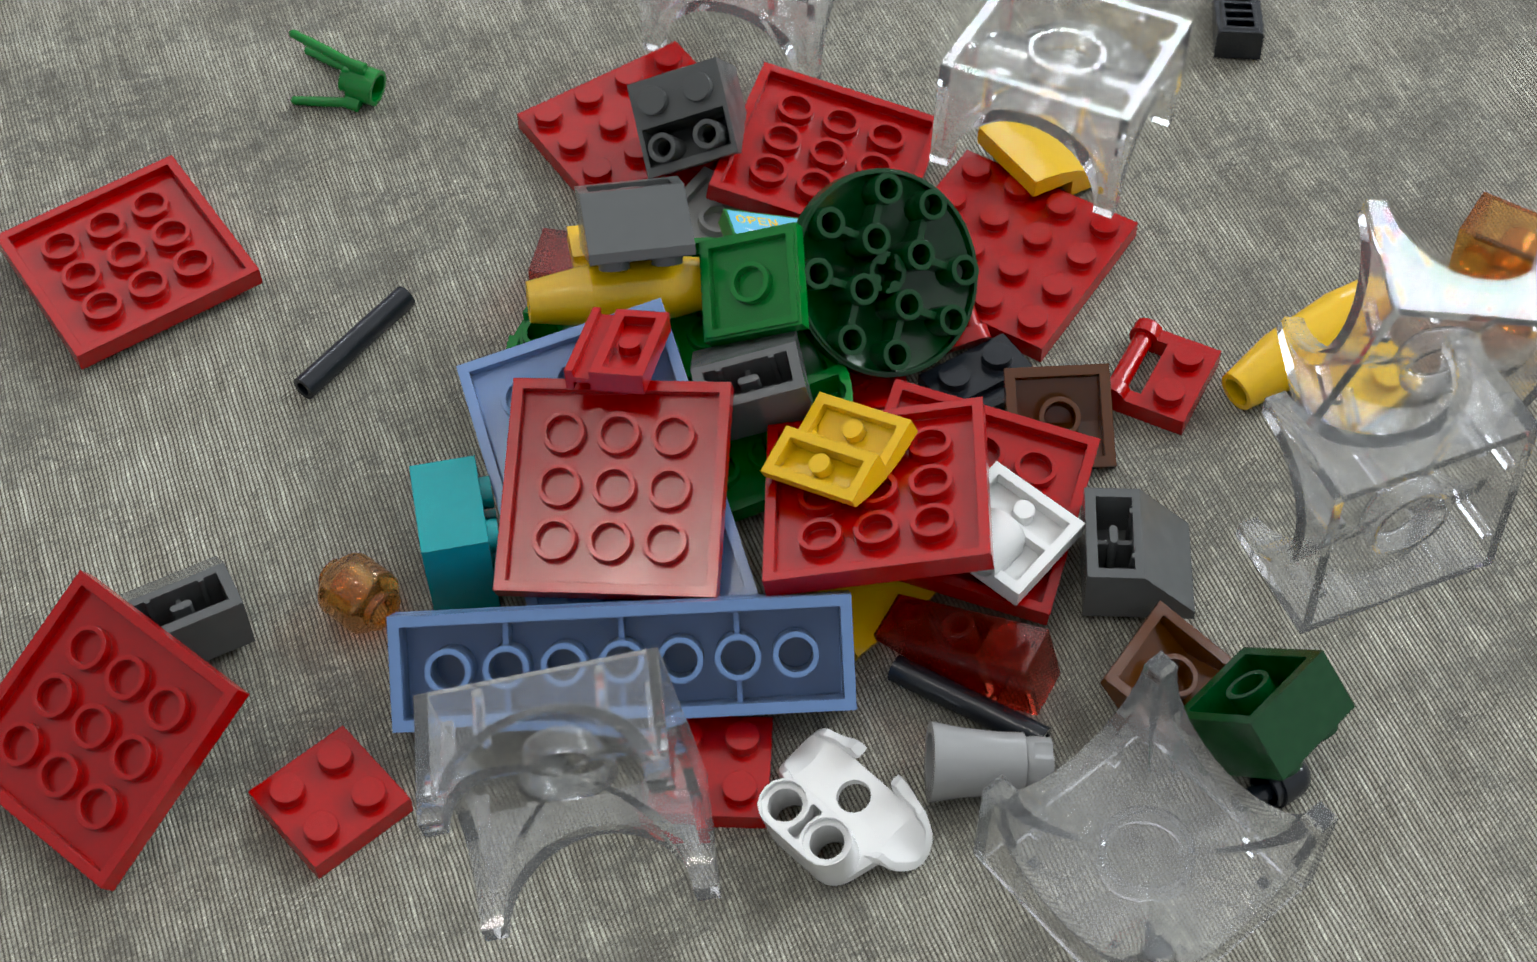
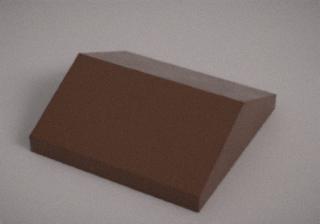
[1003,363,1117,469]
[1099,600,1232,755]

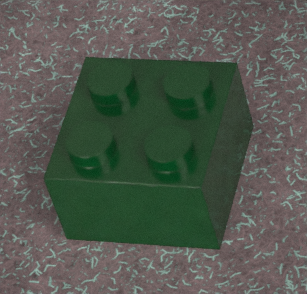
[1172,647,1355,781]

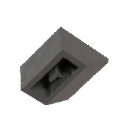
[627,57,746,179]
[574,176,696,272]
[690,331,813,441]
[1079,487,1195,619]
[119,556,256,661]

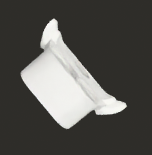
[757,728,933,886]

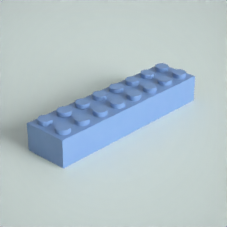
[386,590,857,733]

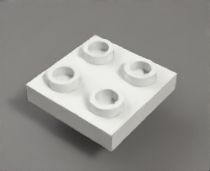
[969,461,1085,606]

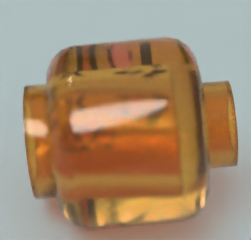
[317,552,401,634]

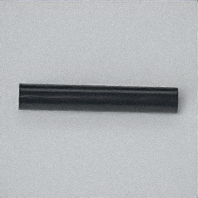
[293,286,415,399]
[888,655,1052,737]

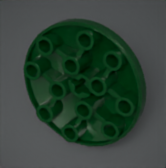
[796,168,979,378]

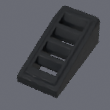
[1212,0,1264,60]

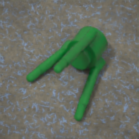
[289,29,386,112]

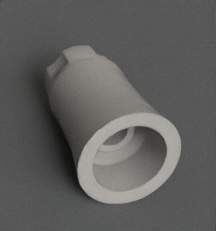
[924,721,1055,803]

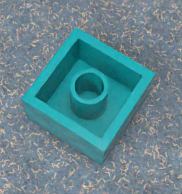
[409,455,501,610]

